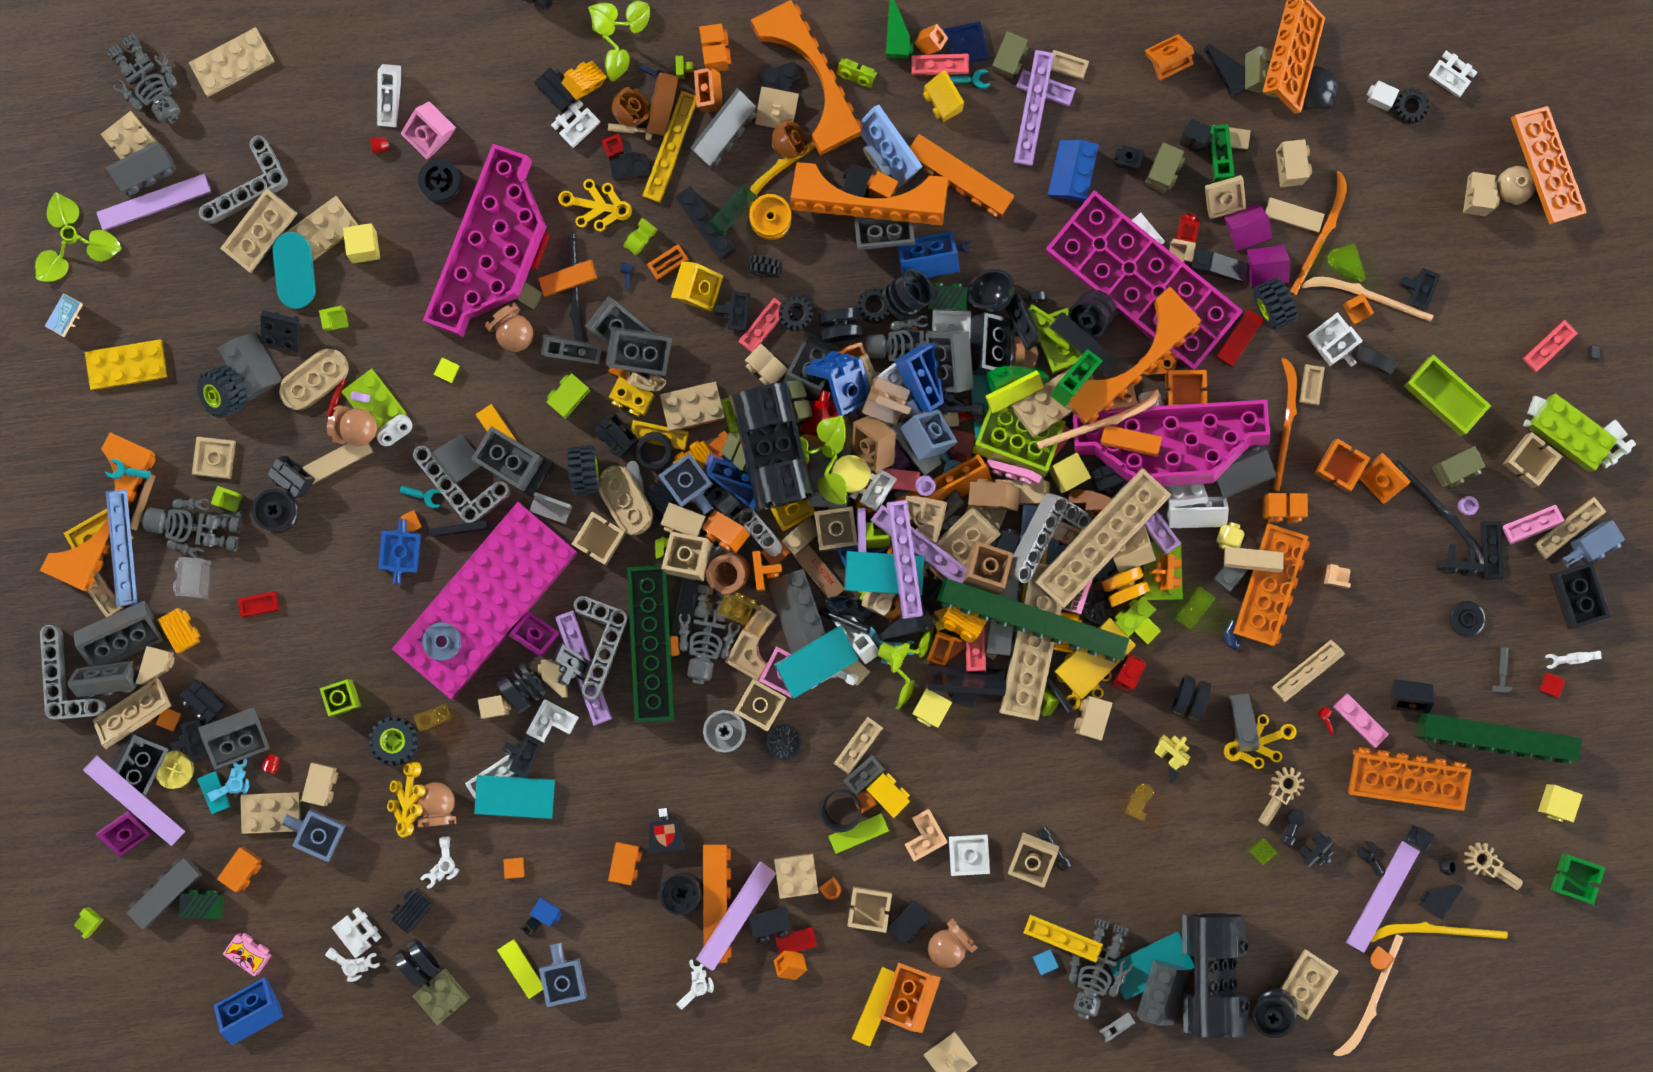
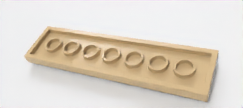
[1035,468,1171,608]
[1000,563,1062,720]

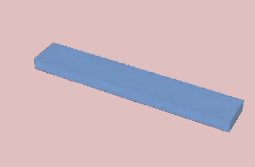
[106,489,137,606]

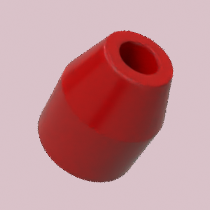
[370,137,389,153]
[261,754,279,775]

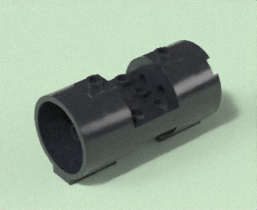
[730,383,814,511]
[1182,913,1250,1038]

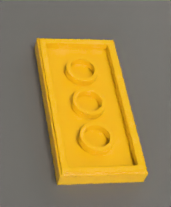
[1054,618,1136,699]

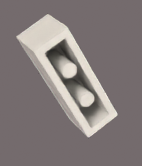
[1167,497,1229,528]

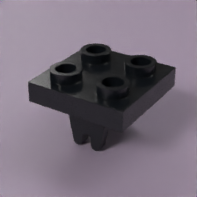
[260,311,300,352]
[1436,544,1485,577]

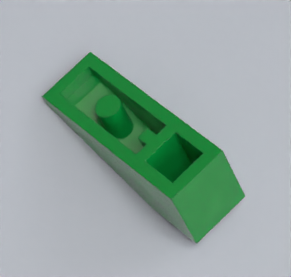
[886,0,913,60]
[1210,124,1234,183]
[1050,349,1103,407]
[987,366,1050,393]

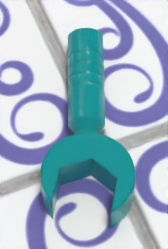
[949,69,991,90]
[105,459,151,479]
[400,486,442,509]

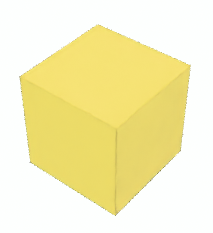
[343,223,380,264]
[1048,453,1091,494]
[912,688,952,728]
[1538,784,1583,822]

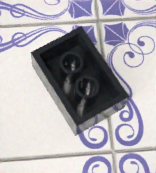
[1550,562,1611,629]

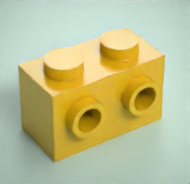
[609,377,654,417]

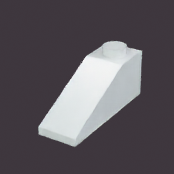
[377,64,401,127]
[832,615,879,665]

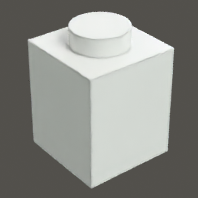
[1367,81,1399,111]

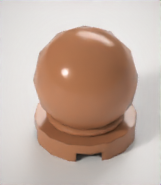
[485,303,534,352]
[327,405,377,446]
[706,552,750,594]
[416,782,457,827]
[928,918,978,969]

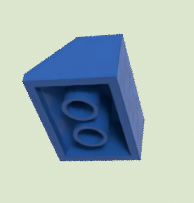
[1048,140,1099,203]
[897,232,960,278]
[214,977,283,1045]

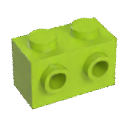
[547,373,590,419]
[1114,596,1156,637]

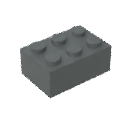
[606,327,672,376]
[471,426,544,491]

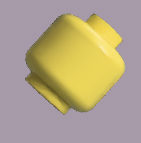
[1216,522,1245,550]

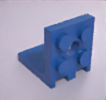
[805,351,870,416]

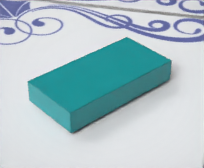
[197,771,231,814]

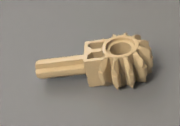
[1259,767,1304,826]
[1464,842,1523,890]

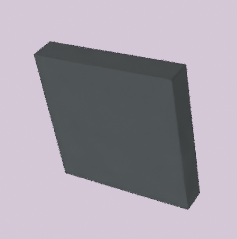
[431,434,482,484]

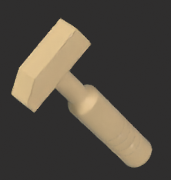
[608,124,652,141]

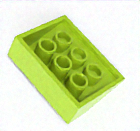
[972,403,1066,478]

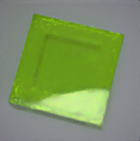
[1249,838,1277,865]

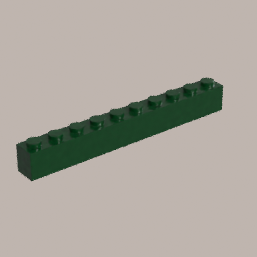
[937,578,1130,663]

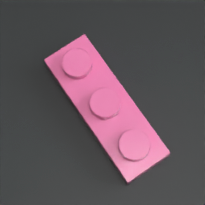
[986,459,1042,484]
[1502,505,1564,545]
[1333,693,1389,748]

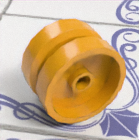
[749,194,791,240]
[1101,566,1151,607]

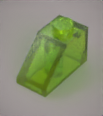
[1328,243,1366,283]
[1175,587,1216,630]

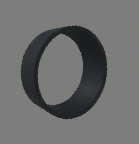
[1356,345,1399,375]
[819,789,862,832]

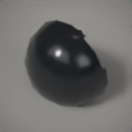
[1301,66,1339,111]
[967,269,1015,313]

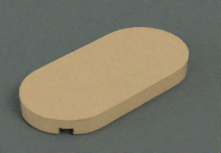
[279,349,349,411]
[599,466,653,535]

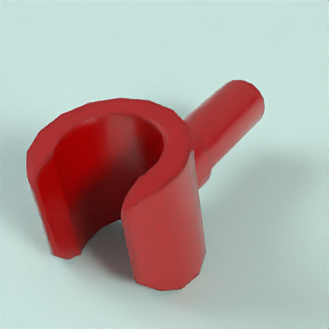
[1318,707,1335,735]

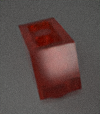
[946,429,976,462]

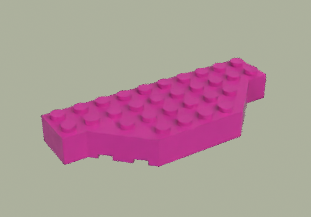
[423,144,546,337]
[1073,400,1270,486]

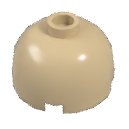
[1497,166,1536,205]

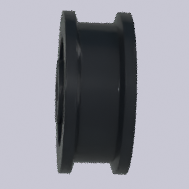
[418,159,463,204]

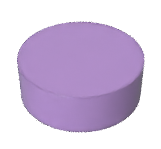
[350,391,371,402]
[915,476,936,496]
[1458,496,1479,516]

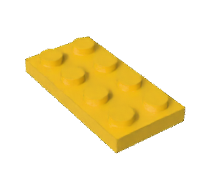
[85,340,168,390]

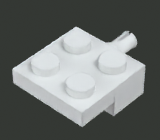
[1306,312,1362,367]

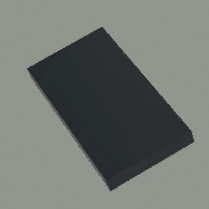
[928,664,1006,696]

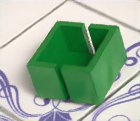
[1550,854,1606,905]

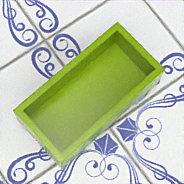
[1403,355,1491,437]
[1527,393,1618,472]

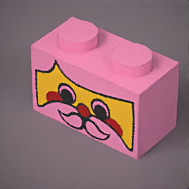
[223,933,272,976]

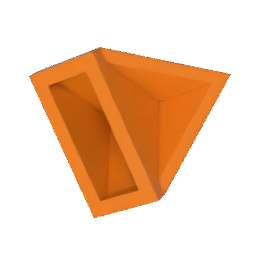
[927,631,966,666]

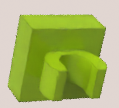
[676,56,694,79]

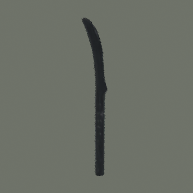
[568,234,596,365]
[1394,460,1484,564]

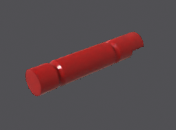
[327,379,346,417]

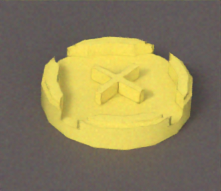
[832,455,870,494]
[155,751,194,789]

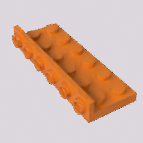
[1263,0,1325,114]
[1511,106,1587,225]
[1233,523,1310,647]
[1348,747,1471,811]

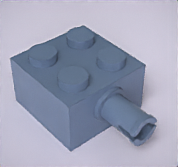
[900,400,957,460]
[658,453,713,515]
[1562,520,1625,569]
[281,809,346,862]
[539,943,587,1007]

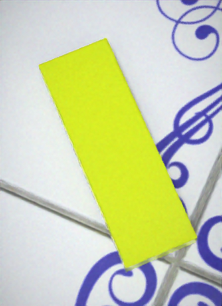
[986,370,1044,413]
[497,939,543,999]

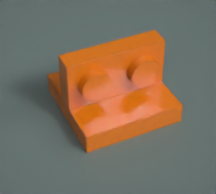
[1145,34,1195,80]
[1359,453,1411,504]
[752,551,783,592]

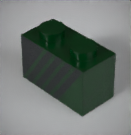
[928,283,967,312]
[179,889,224,919]

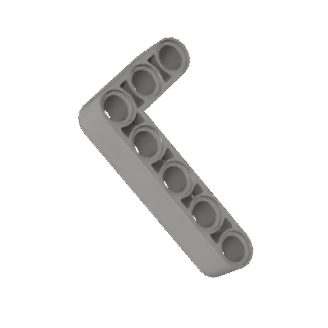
[199,135,288,224]
[413,446,511,523]
[1008,493,1092,583]
[687,508,782,581]
[574,596,628,701]
[40,625,106,719]

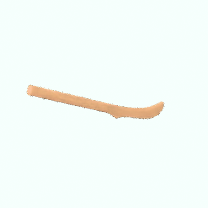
[1302,277,1433,322]
[1036,389,1159,449]
[1334,934,1403,1056]

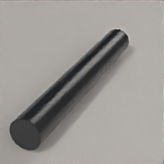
[818,607,871,635]
[1046,673,1074,714]

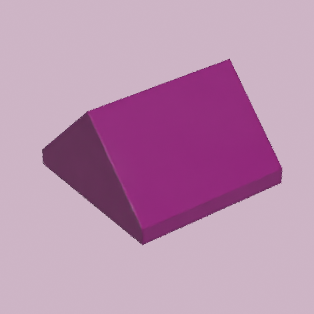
[1223,203,1272,252]
[1246,245,1290,287]
[509,612,560,658]
[96,811,151,857]

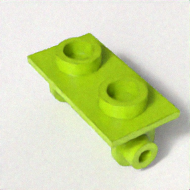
[836,58,877,88]

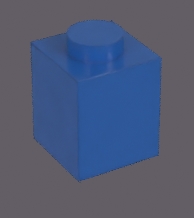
[530,897,562,927]

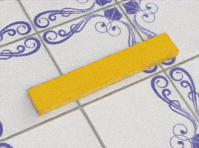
[642,90,697,204]

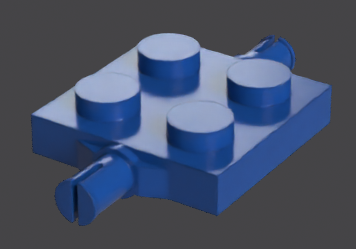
[378,519,421,584]

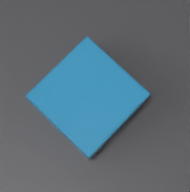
[1033,949,1058,975]

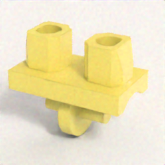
[1155,734,1190,770]

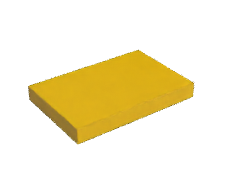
[64,509,134,549]

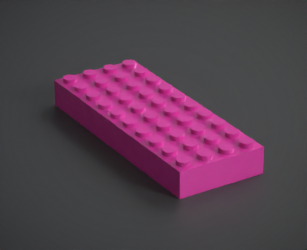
[1044,190,1243,370]
[392,502,578,699]

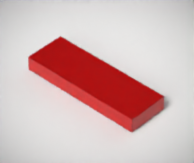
[1216,309,1264,367]

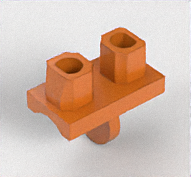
[1150,554,1181,590]

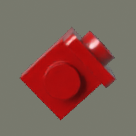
[1176,213,1200,243]

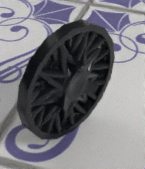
[1082,590,1117,625]
[1449,601,1486,637]
[766,724,802,760]

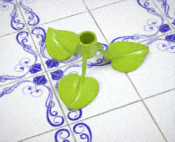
[588,1,650,82]
[35,192,121,282]
[800,416,847,505]
[878,629,934,710]

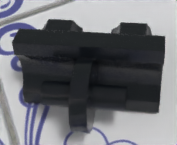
[1299,832,1334,868]

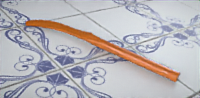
[1290,171,1347,296]
[1272,358,1297,492]

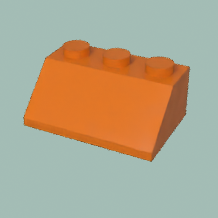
[880,962,941,1033]

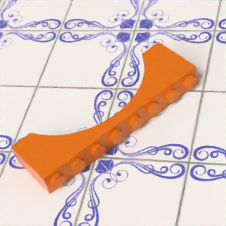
[751,0,863,156]
[791,162,948,225]
[1067,287,1201,425]
[40,432,156,592]

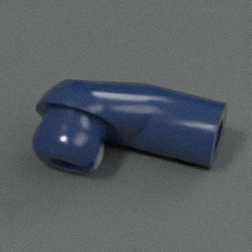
[1223,620,1240,649]

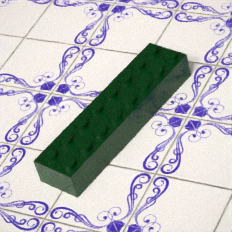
[627,566,675,722]
[1415,713,1582,764]

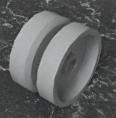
[703,710,746,753]

